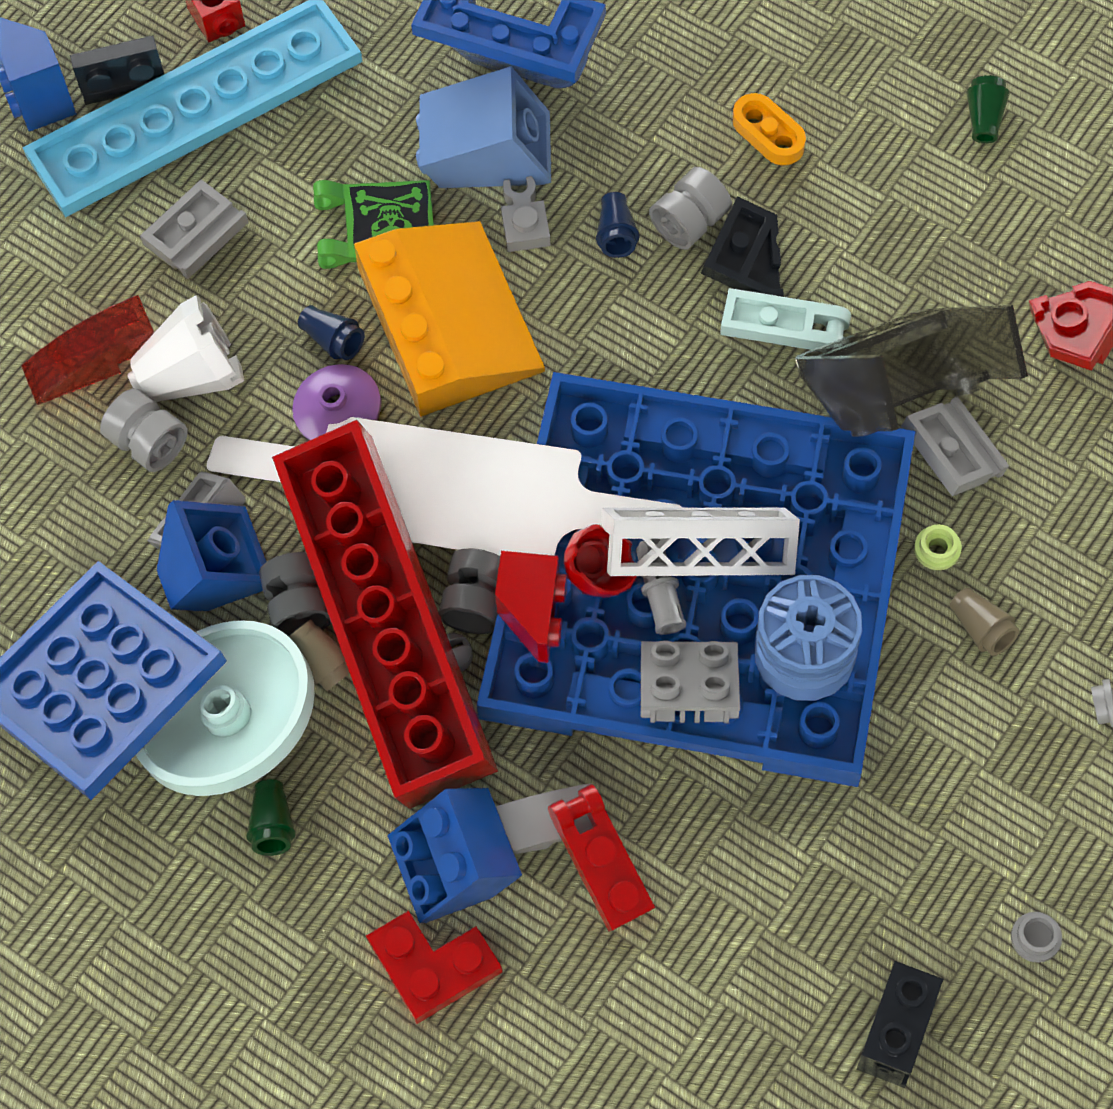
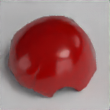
[564,524,637,598]

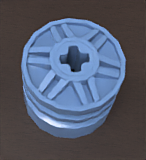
[755,575,862,701]

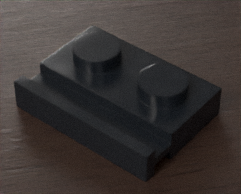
[70,35,164,105]

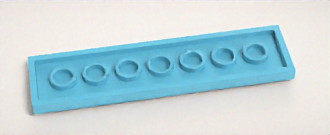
[23,0,363,218]

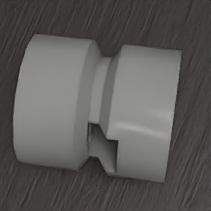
[649,167,732,250]
[100,388,188,472]

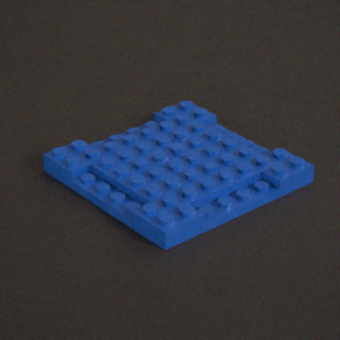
[476,372,916,787]

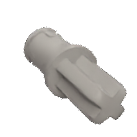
[636,538,686,635]

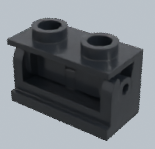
[856,961,944,1088]

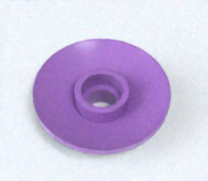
[292,364,381,440]

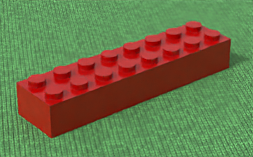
[272,420,498,809]

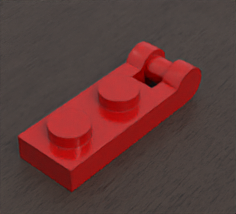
[548,784,655,932]

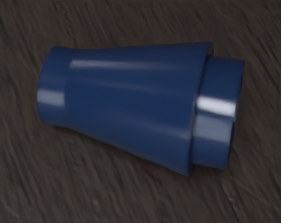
[596,192,640,258]
[298,305,365,360]

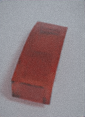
[21,295,154,405]

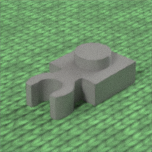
[501,176,551,252]

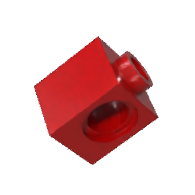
[185,0,246,43]

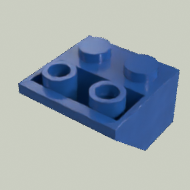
[0,17,76,132]
[387,788,522,923]

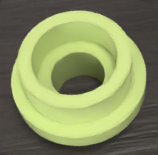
[914,524,962,570]

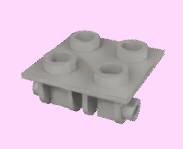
[641,641,740,724]

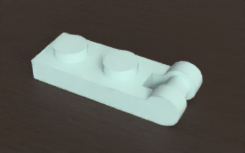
[720,288,851,358]

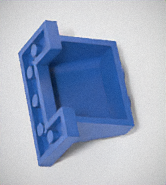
[411,0,606,88]

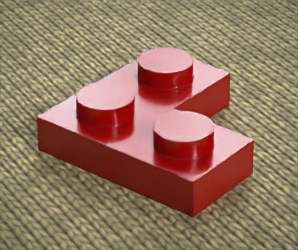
[366,910,503,1024]

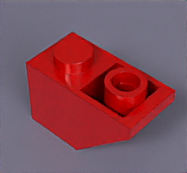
[495,551,568,663]

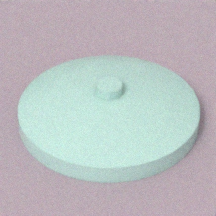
[136,620,315,796]

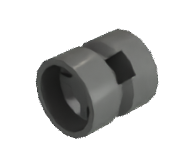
[438,548,500,634]
[259,552,331,637]

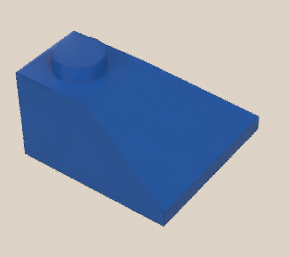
[157,500,267,611]

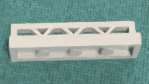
[601,508,800,576]

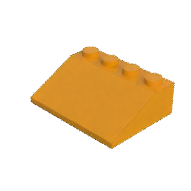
[354,221,545,417]

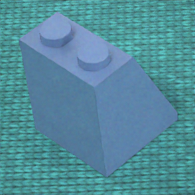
[416,66,551,188]

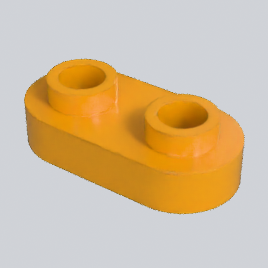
[733,93,806,165]

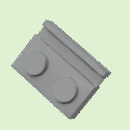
[140,179,248,279]
[901,396,1009,497]

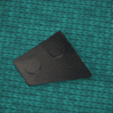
[701,196,784,297]

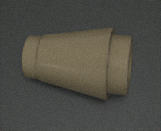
[950,588,1019,656]
[289,619,349,692]

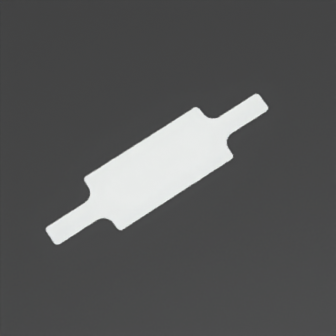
[206,417,682,556]

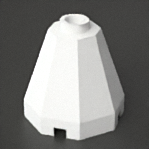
[127,295,245,402]

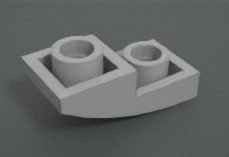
[496,783,593,855]

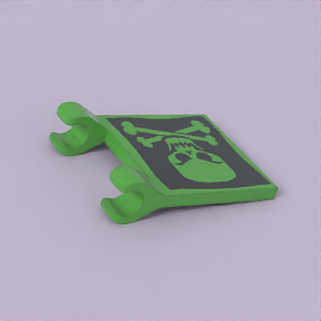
[313,180,434,269]

